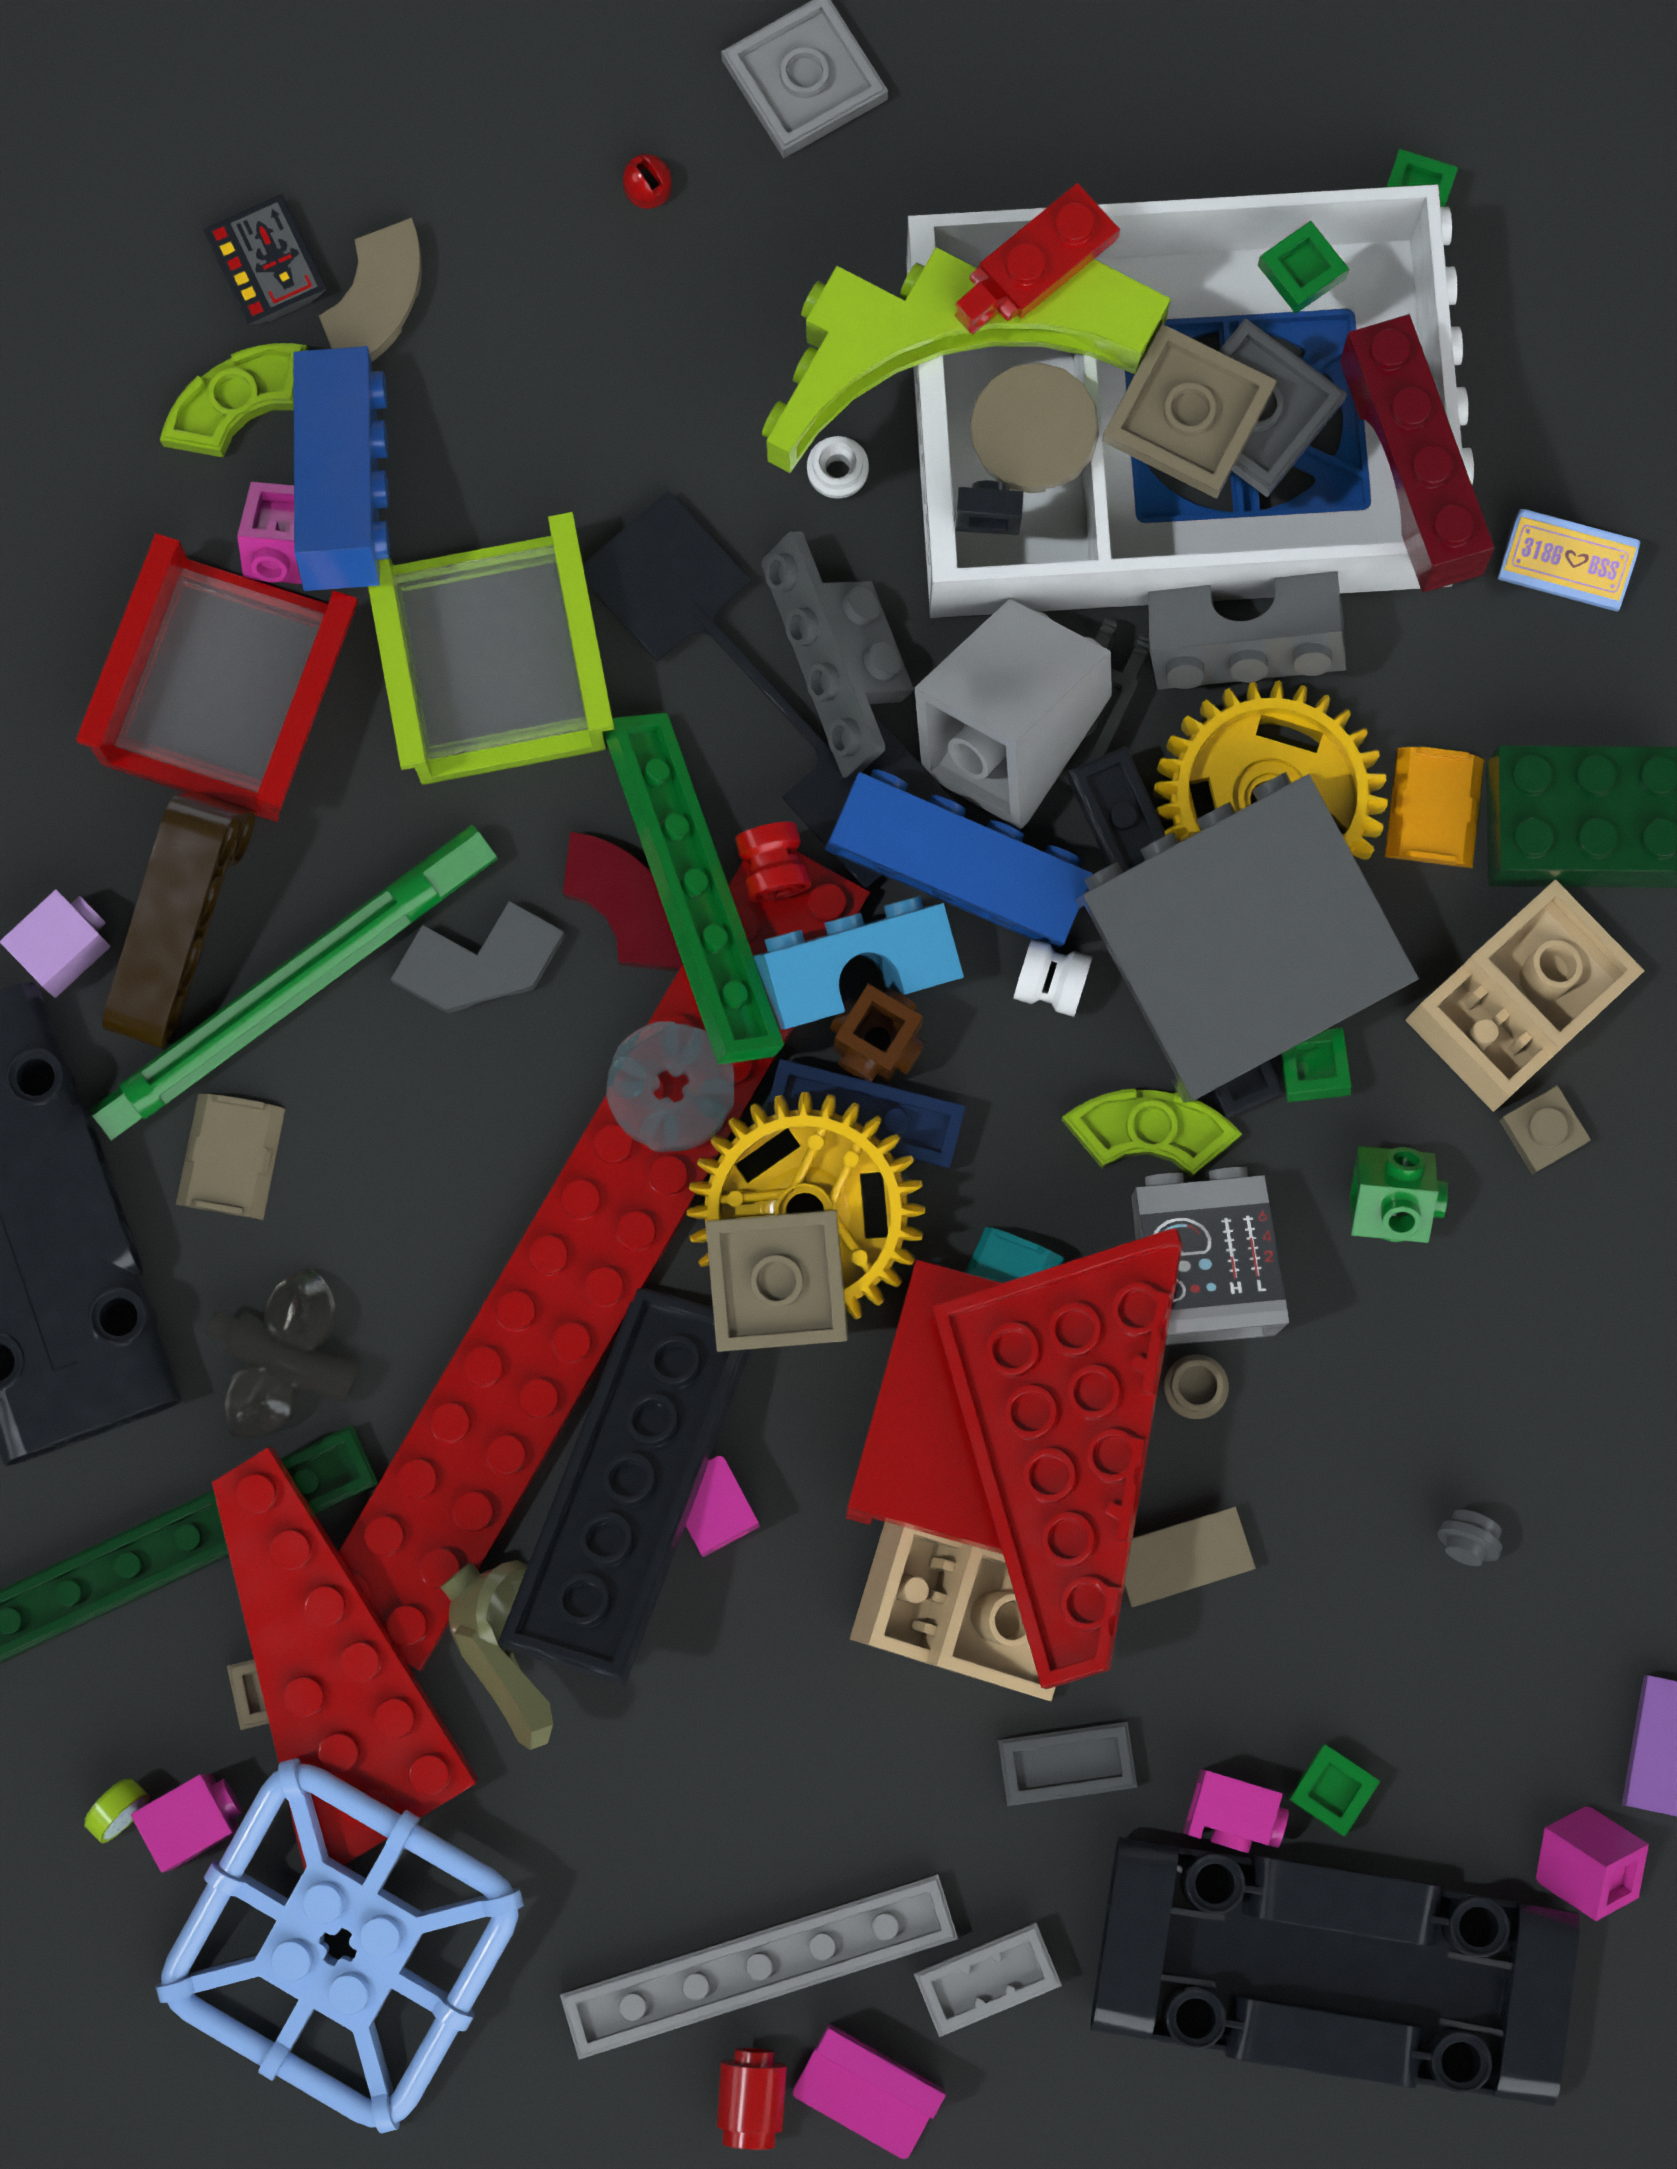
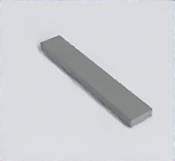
[560,1874,958,2059]

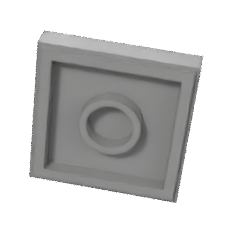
[721,0,888,159]

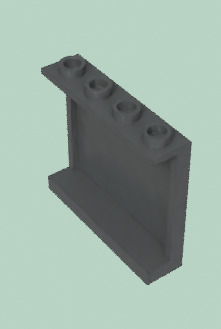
[1075,772,1419,1103]

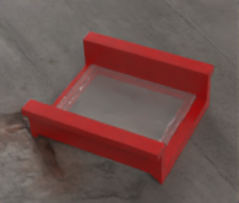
[76,533,358,823]

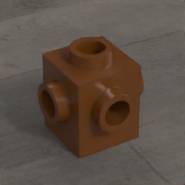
[830,984,926,1084]

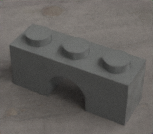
[1148,571,1347,690]

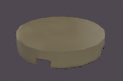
[970,362,1099,493]

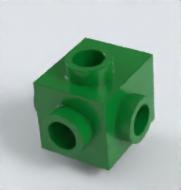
[1349,1146,1448,1243]

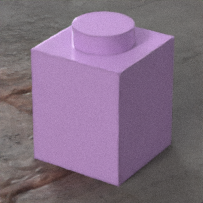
[0,889,111,998]

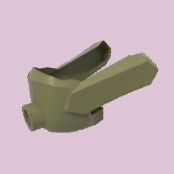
[440,1560,553,1750]

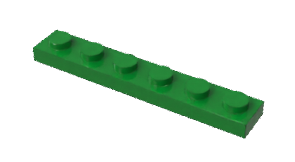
[603,713,784,1065]

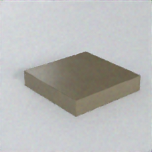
[1102,324,1277,499]
[705,1209,849,1352]

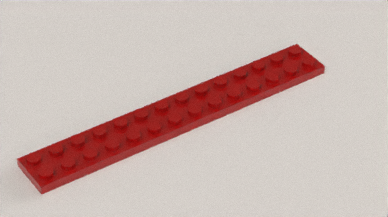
[338,851,870,1671]

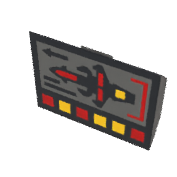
[203,194,327,324]

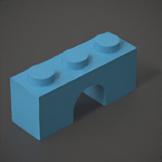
[753,896,964,1030]

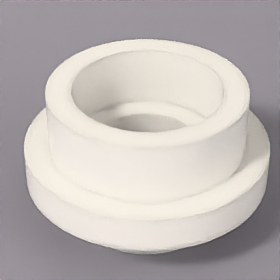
[807,436,869,499]

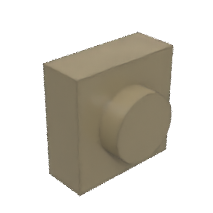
[1499,1085,1591,1175]

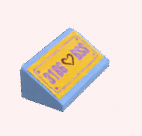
[1497,509,1641,612]

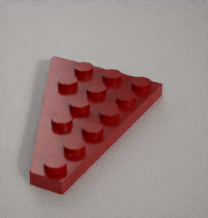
[932,1228,1183,1689]

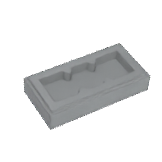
[914,1922,1062,2037]

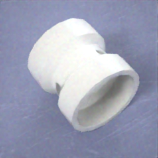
[1013,938,1093,1017]

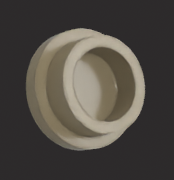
[1164,1354,1229,1420]

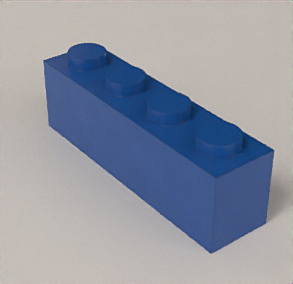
[293,346,390,591]
[825,769,1093,950]

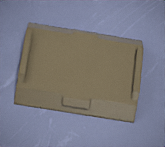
[175,1094,286,1220]

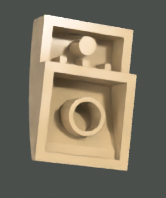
[1405,879,1644,1112]
[850,1522,1056,1701]

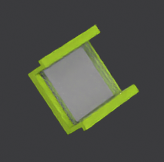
[368,512,614,785]

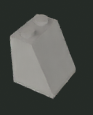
[915,598,1112,830]

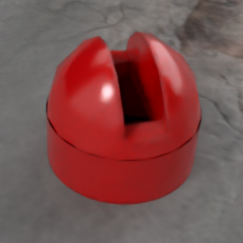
[622,153,672,209]

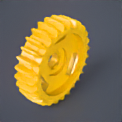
[1153,680,1388,868]
[687,1092,926,1319]

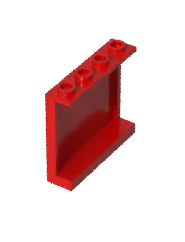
[846,1260,1003,1554]

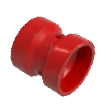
[735,822,811,902]

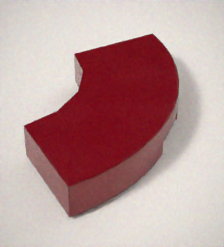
[563,832,683,972]

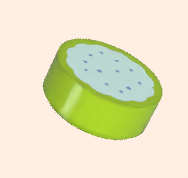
[84,1778,149,1843]

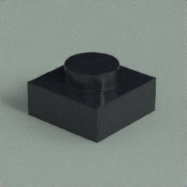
[955,480,1024,535]

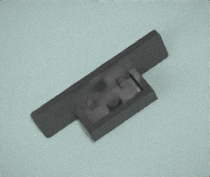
[761,531,914,778]

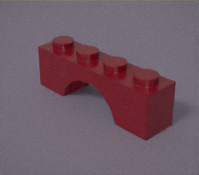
[1340,314,1495,593]

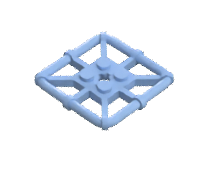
[155,1758,524,2133]

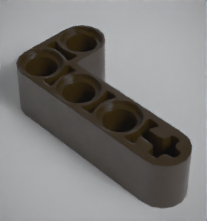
[102,791,255,1050]

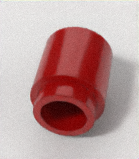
[716,2047,787,2150]

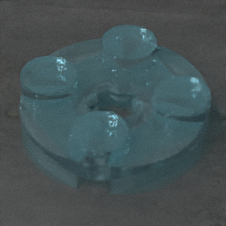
[606,1021,735,1152]

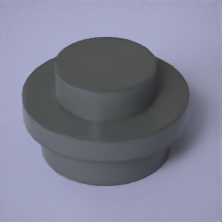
[1437,1509,1503,1566]

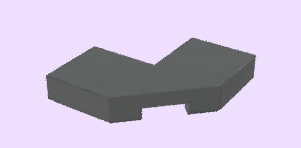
[391,901,565,1014]

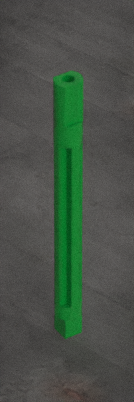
[90,824,498,1141]

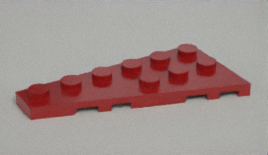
[212,1445,478,1871]

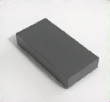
[997,1722,1137,1806]

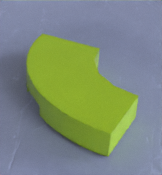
[160,343,308,458]
[1061,1089,1242,1177]

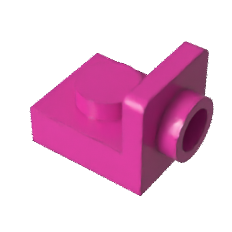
[237,482,302,584]

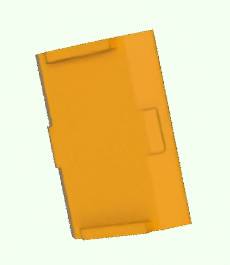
[1385,747,1485,869]

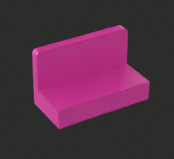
[793,2023,946,2159]

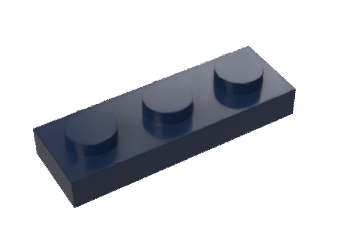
[766,1059,966,1169]

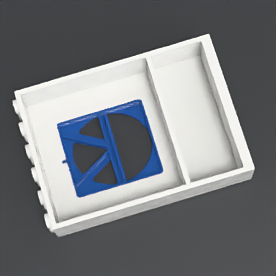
[906,185,1474,618]

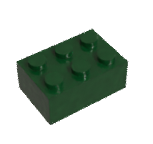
[1486,745,1677,888]

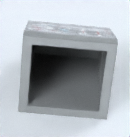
[1131,1167,1289,1346]

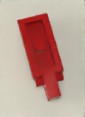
[955,183,1120,335]

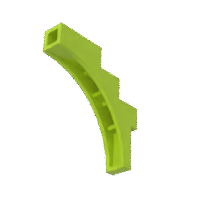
[762,247,1171,473]

